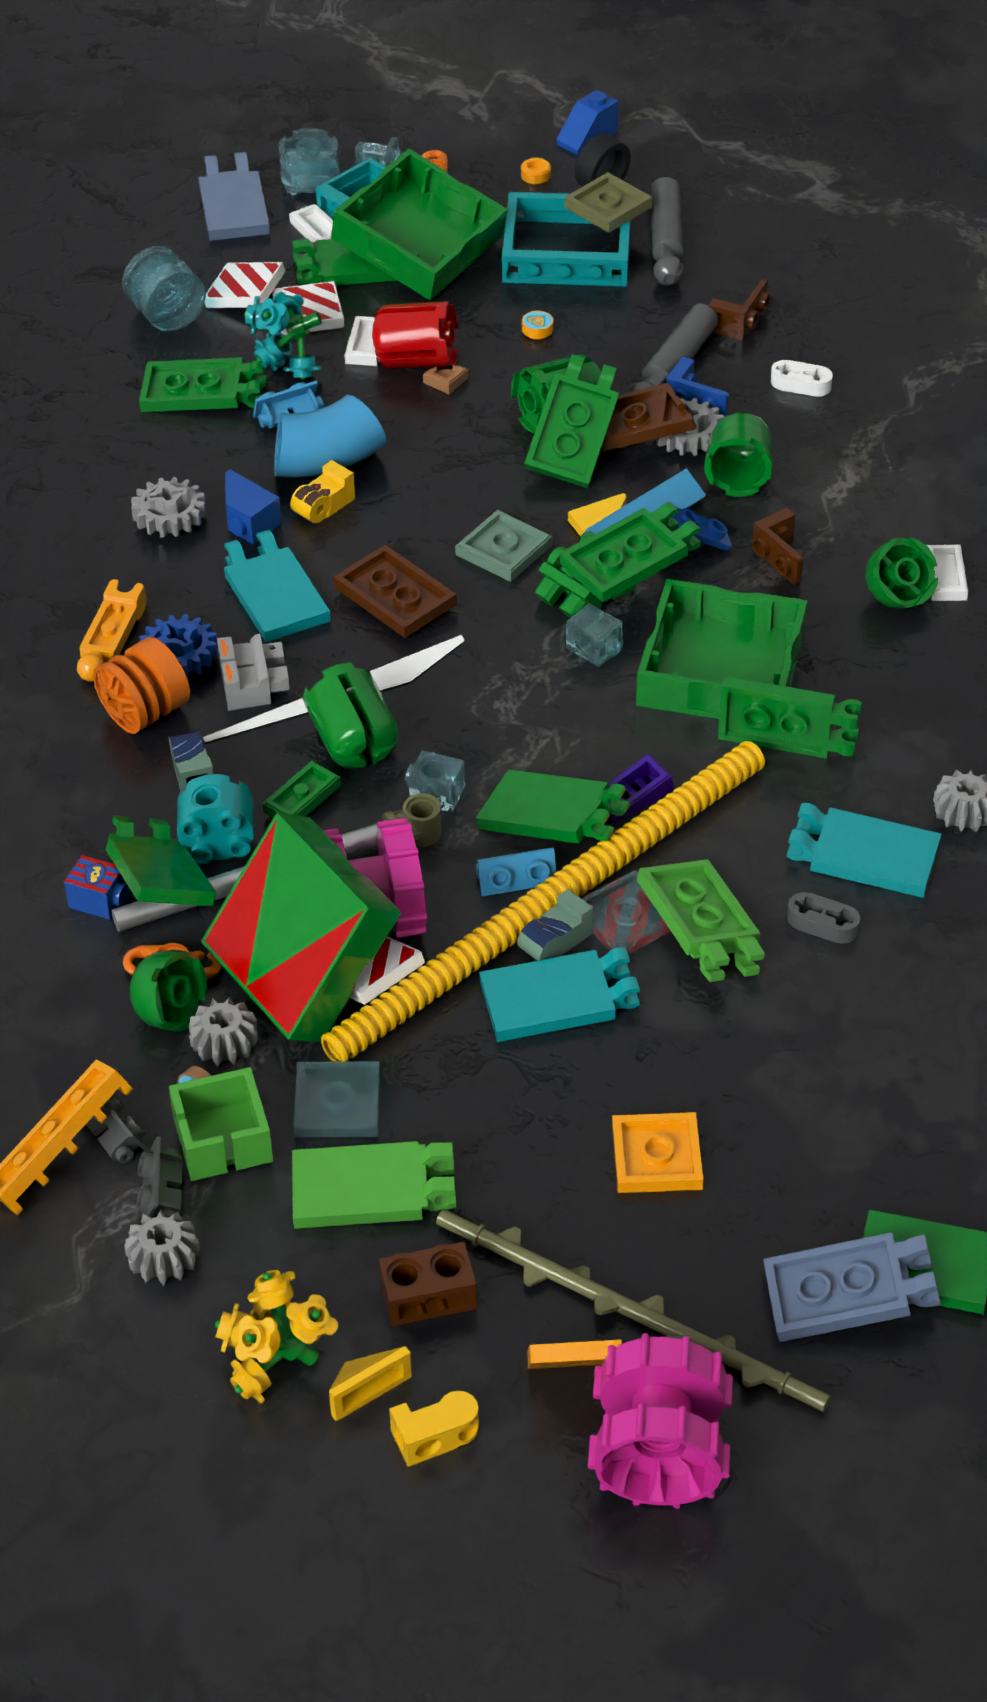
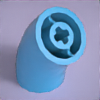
[274,395,386,478]

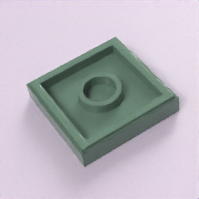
[455,510,552,582]

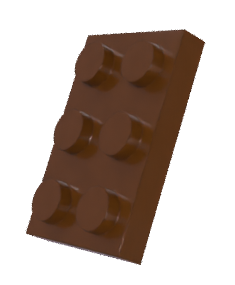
[333,544,457,638]

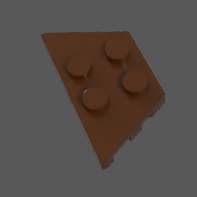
[600,383,697,452]

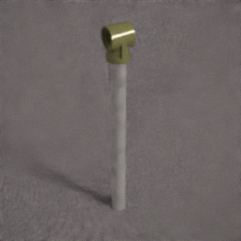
[111,793,442,932]

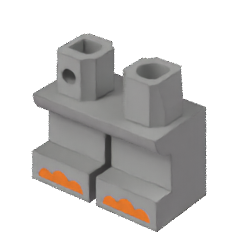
[217,634,290,711]

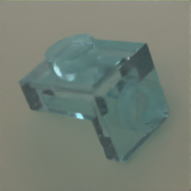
[355,137,403,167]

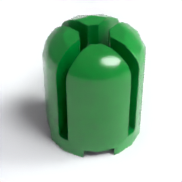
[511,355,601,433]
[302,662,399,770]

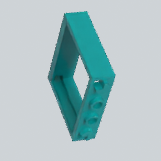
[502,192,631,286]

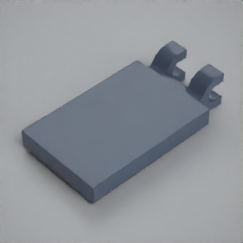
[198,152,270,241]
[763,1232,941,1342]

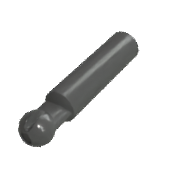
[650,177,684,286]
[627,304,718,393]

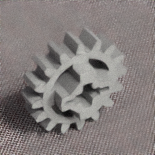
[657,398,724,455]
[131,477,206,537]

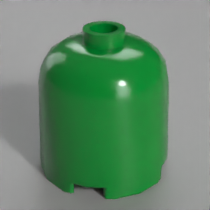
[704,412,774,497]

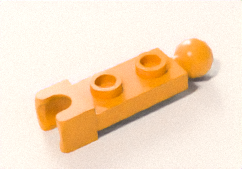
[77,579,147,682]

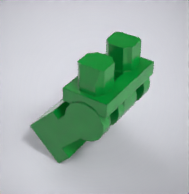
[535,531,635,622]

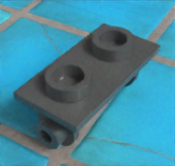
[86,1093,150,1164]
[136,1136,183,1220]

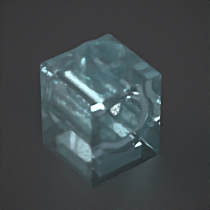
[566,603,623,667]
[405,750,465,812]

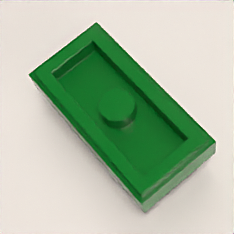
[262,760,341,818]

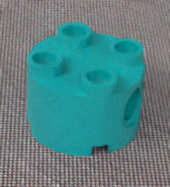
[177,774,254,864]

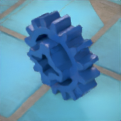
[139,614,218,678]

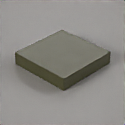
[565,172,652,233]

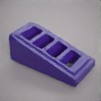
[608,753,675,823]

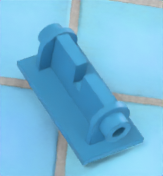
[253,381,324,429]
[475,847,556,896]

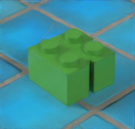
[169,1067,273,1181]

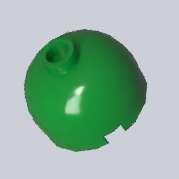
[865,537,938,609]
[130,950,207,1032]

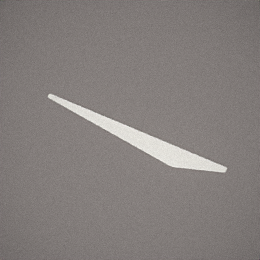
[203,635,465,742]

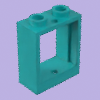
[316,158,386,220]

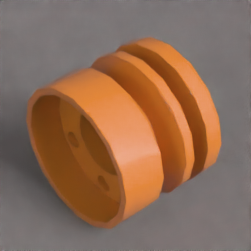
[93,637,190,734]

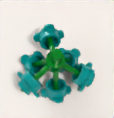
[244,292,322,380]

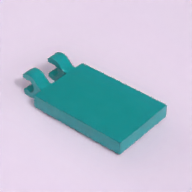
[224,530,331,643]
[786,803,942,898]
[479,947,640,1042]

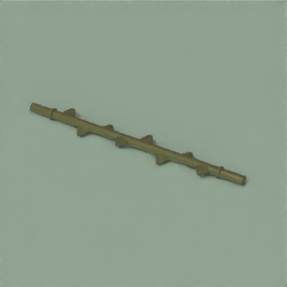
[436,1209,831,1412]

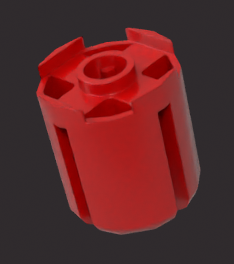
[372,301,459,369]

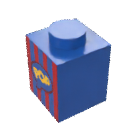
[64,855,129,920]

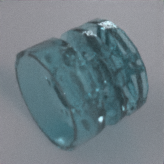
[122,246,206,331]

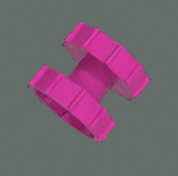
[323,817,427,938]
[588,1333,733,1509]

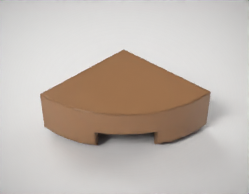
[423,366,469,394]

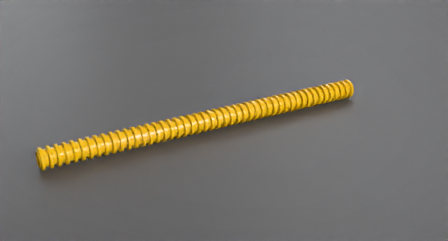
[321,741,765,1065]

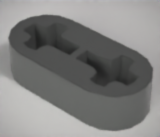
[787,892,861,944]

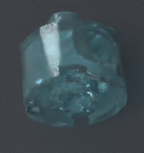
[278,128,340,194]

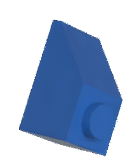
[556,90,619,155]
[225,469,282,544]

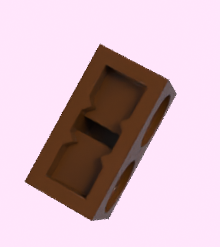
[378,1242,477,1327]

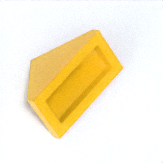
[329,1346,412,1422]

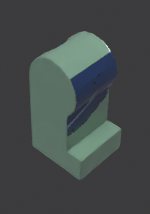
[169,730,213,794]
[517,889,593,961]

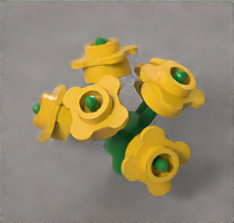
[215,1270,338,1404]

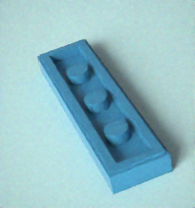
[583,468,706,534]

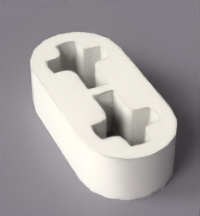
[771,360,833,397]

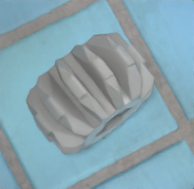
[933,769,987,832]
[189,997,258,1067]
[124,1209,200,1286]

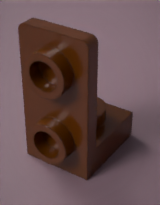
[708,279,771,341]
[752,507,803,585]

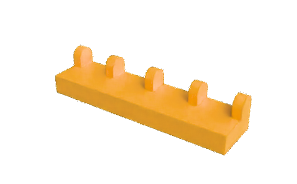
[0,1059,133,1216]

